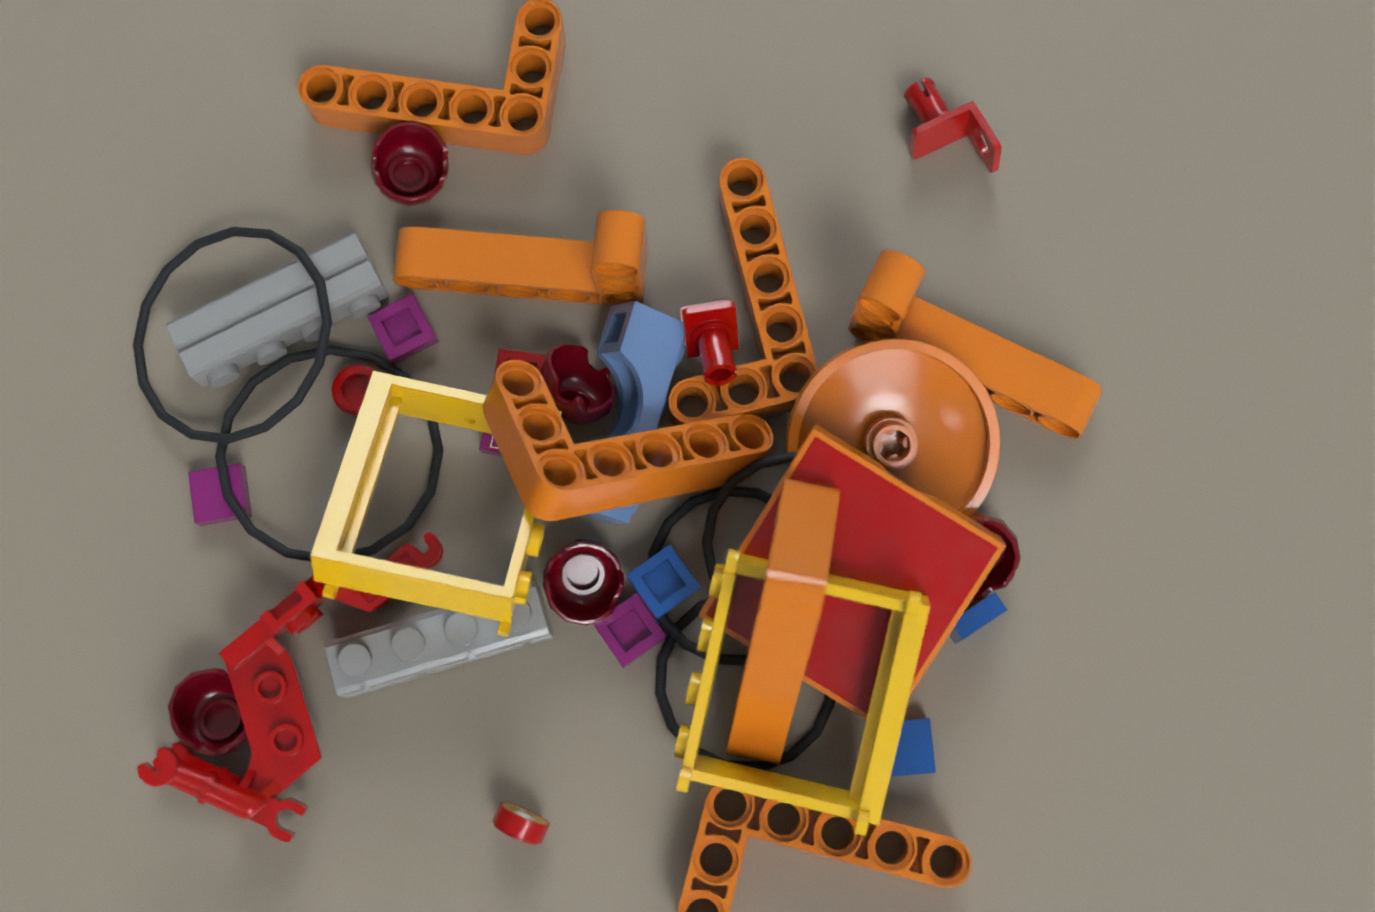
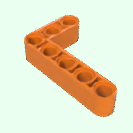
[298,0,566,155]
[669,158,818,426]
[393,210,649,306]
[848,249,1103,439]
[482,360,774,521]
[726,478,840,765]
[678,786,972,912]

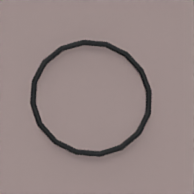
[133,227,332,444]
[215,345,444,562]

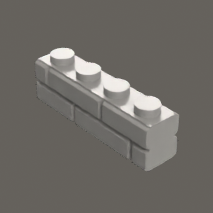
[166,232,389,388]
[324,581,554,698]

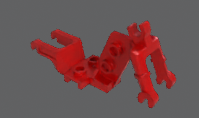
[137,532,444,842]

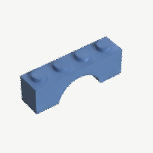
[584,301,685,524]

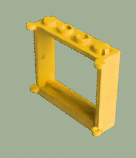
[311,371,562,637]
[674,549,930,836]

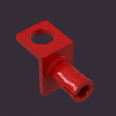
[904,78,1002,173]
[679,300,739,386]

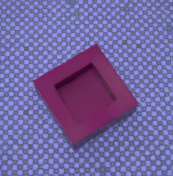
[367,293,439,365]
[188,463,252,526]
[593,593,667,669]

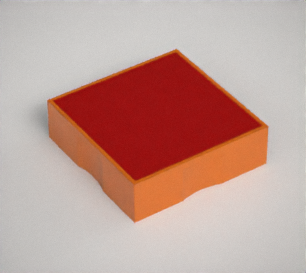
[698,424,1006,719]

